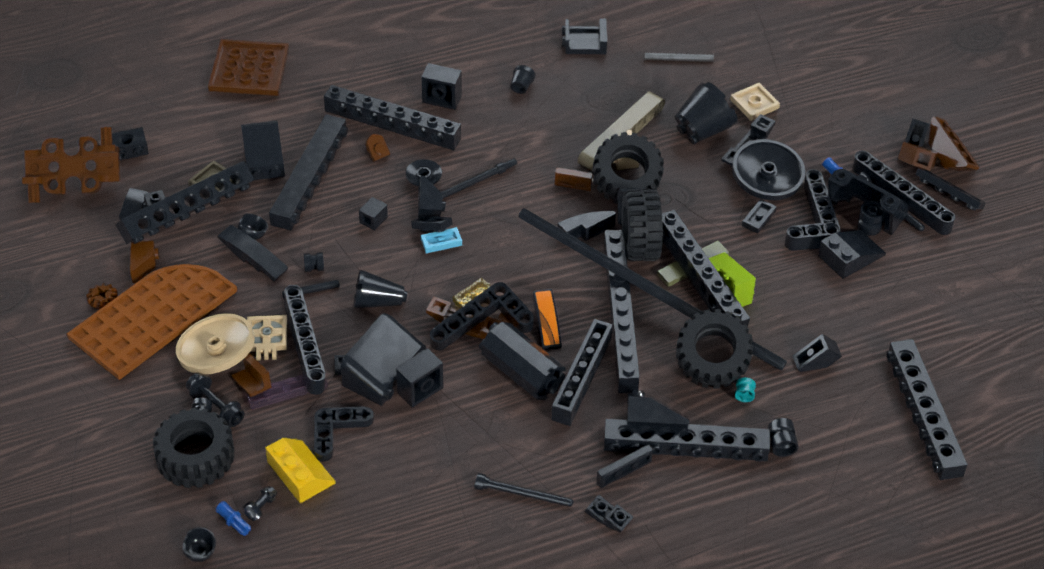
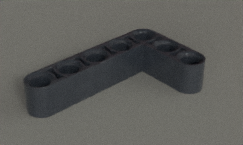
[785,169,840,251]
[430,282,534,351]

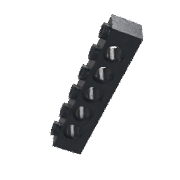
[551,319,613,426]

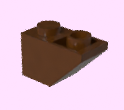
[898,141,938,171]

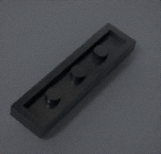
[915,168,986,211]

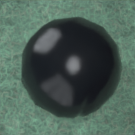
[238,213,268,240]
[182,527,216,562]

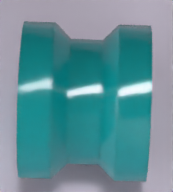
[735,377,756,402]

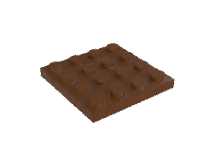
[208,39,289,96]

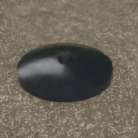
[732,139,805,200]

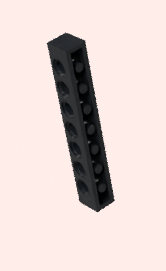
[324,85,461,151]
[116,161,255,245]
[662,210,750,327]
[886,339,967,480]
[604,419,770,461]

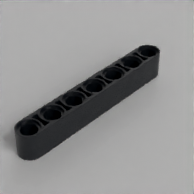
[852,151,955,235]
[284,285,325,395]

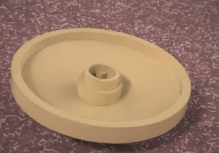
[176,314,255,374]

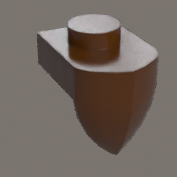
[365,134,390,162]

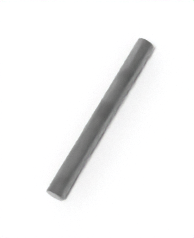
[645,53,714,62]

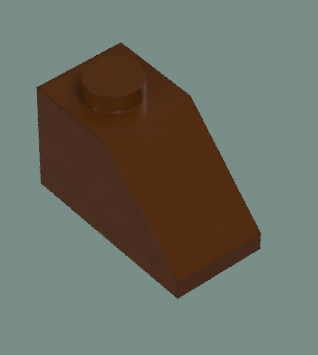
[130,241,159,283]

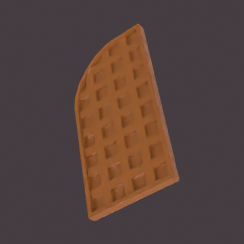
[67,264,237,380]

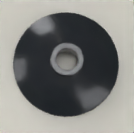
[405,159,442,186]

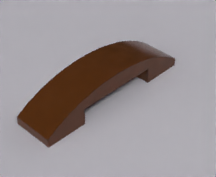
[426,296,502,339]

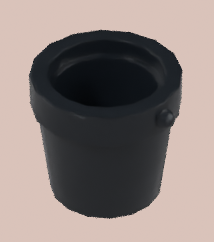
[510,65,536,94]

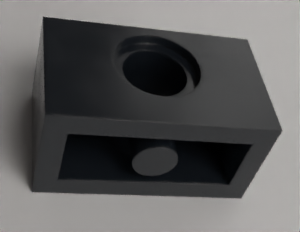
[112,127,149,160]

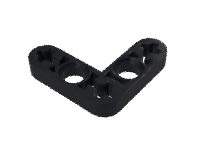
[314,407,374,462]

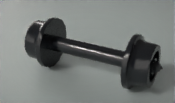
[186,373,245,427]

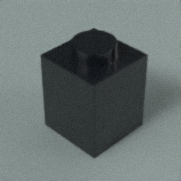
[359,197,388,231]

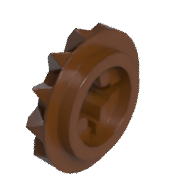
[86,283,118,309]

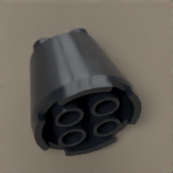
[674,82,738,145]

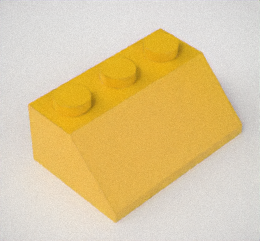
[265,438,336,503]

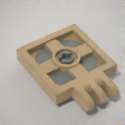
[247,315,287,361]

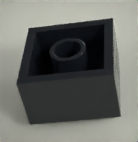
[421,63,462,110]
[396,349,444,408]

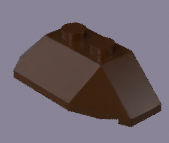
[928,116,979,171]

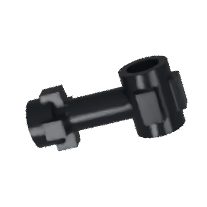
[242,486,277,521]

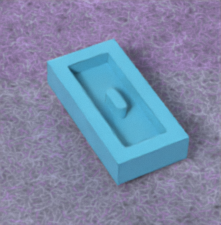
[421,227,462,253]

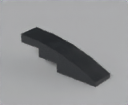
[217,225,288,282]

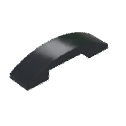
[721,114,776,166]

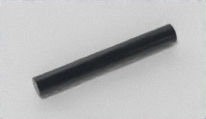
[282,280,340,299]

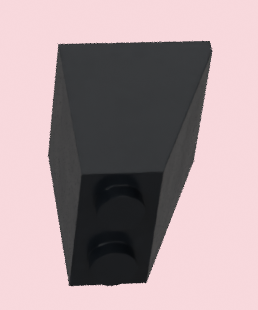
[241,120,285,180]

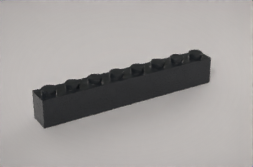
[269,114,348,231]

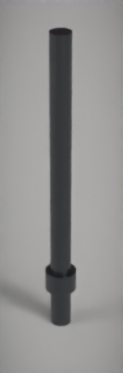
[441,158,517,199]

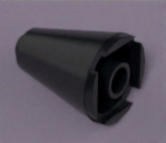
[353,270,407,308]

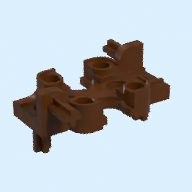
[22,127,120,203]

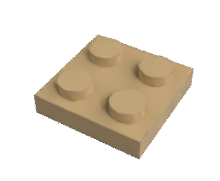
[730,83,780,121]

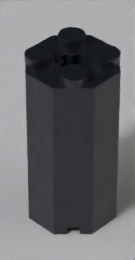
[479,322,566,401]

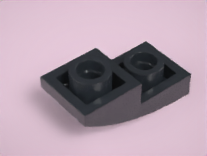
[119,188,148,220]
[585,495,633,533]

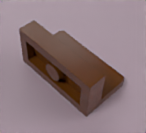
[555,167,594,191]
[232,353,272,397]

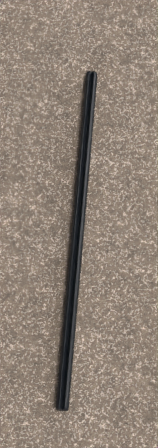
[518,208,787,371]

